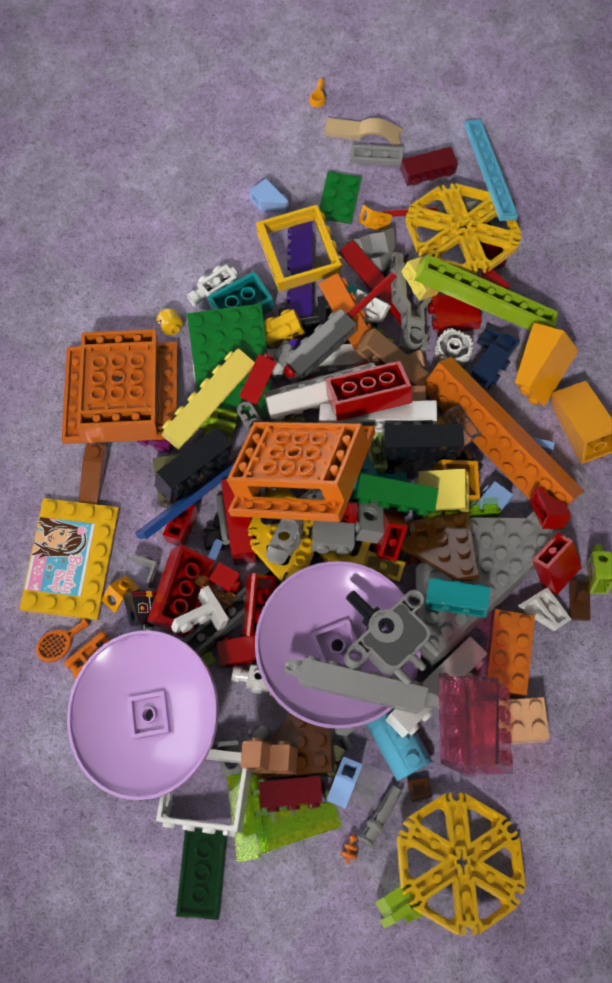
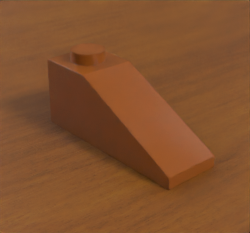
[78,443,109,505]

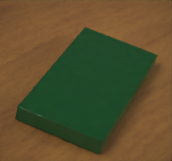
[176,828,227,920]

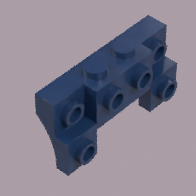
[467,327,520,391]

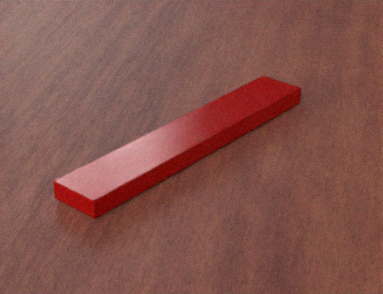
[338,240,413,325]

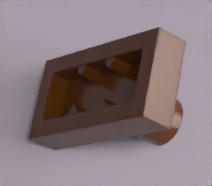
[569,580,591,621]

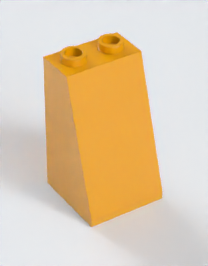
[515,323,578,406]
[551,381,612,464]

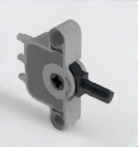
[344,590,440,685]

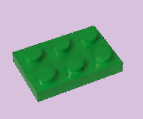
[319,171,362,225]

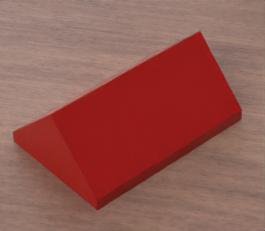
[242,574,278,636]

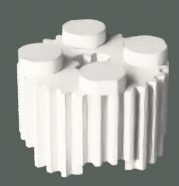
[434,328,473,368]

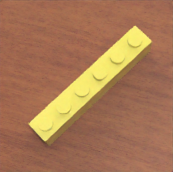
[162,348,255,450]

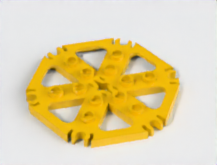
[405,183,522,274]
[248,487,370,582]
[397,792,526,936]

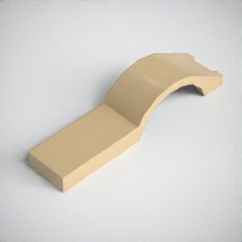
[324,118,403,145]

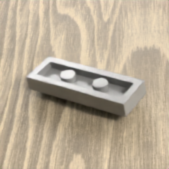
[351,144,403,166]

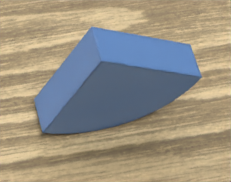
[206,539,223,560]

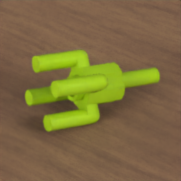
[174,407,238,441]

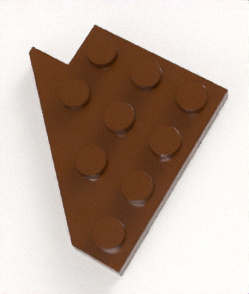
[401,512,479,582]
[254,713,335,781]

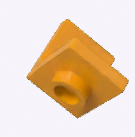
[358,205,392,231]
[102,575,140,613]

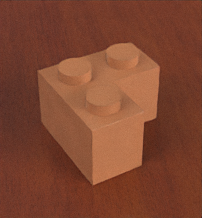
[240,738,298,774]

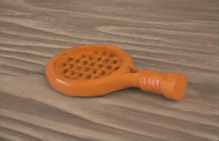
[36,619,89,663]

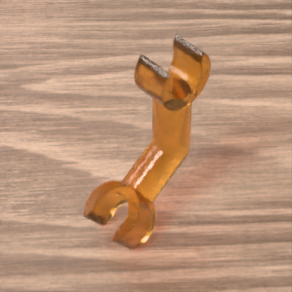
[195,575,238,608]

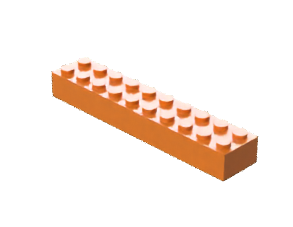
[424,357,584,508]

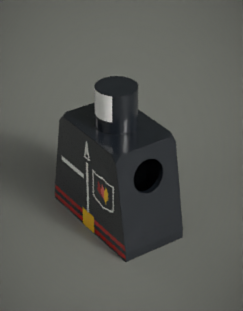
[123,591,157,631]

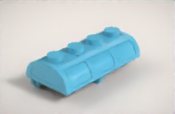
[366,709,433,782]

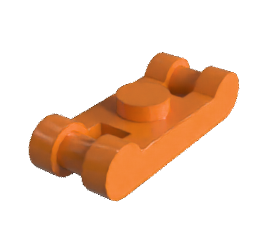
[64,630,110,679]

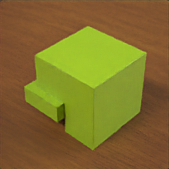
[375,885,423,928]

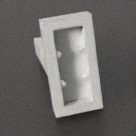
[171,586,229,634]

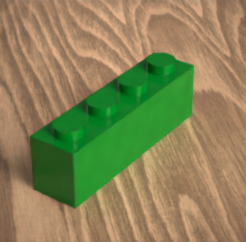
[353,473,439,516]

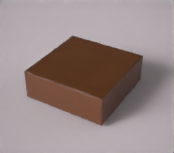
[407,776,432,801]

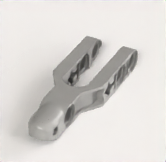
[390,252,432,349]

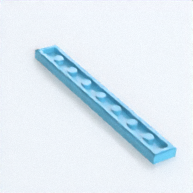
[464,120,518,221]

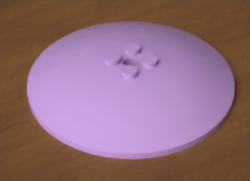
[255,561,421,729]
[67,631,219,800]

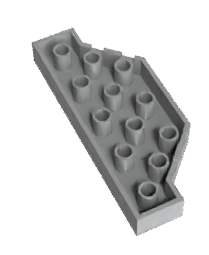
[415,512,569,669]

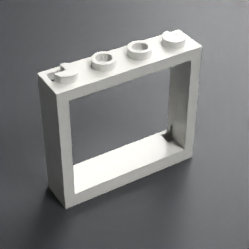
[156,749,252,837]

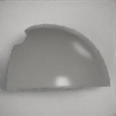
[346,228,395,272]

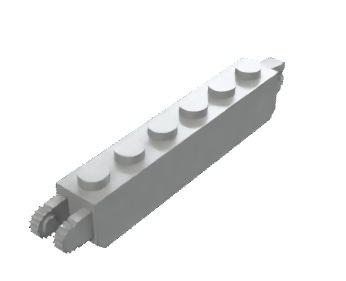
[284,656,443,714]

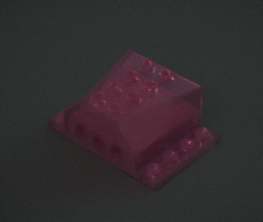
[438,673,513,777]

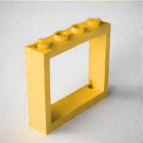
[256,205,343,292]

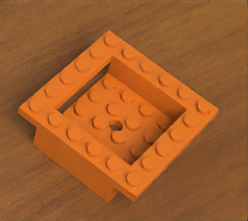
[61,329,178,444]
[227,422,375,522]

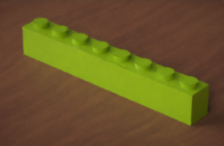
[414,254,558,331]

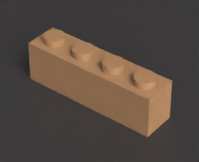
[356,328,428,386]

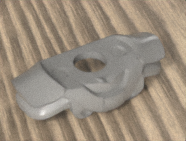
[266,519,303,565]

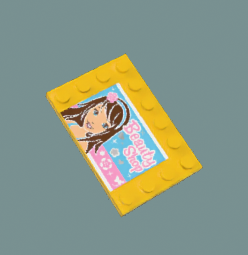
[19,498,120,621]

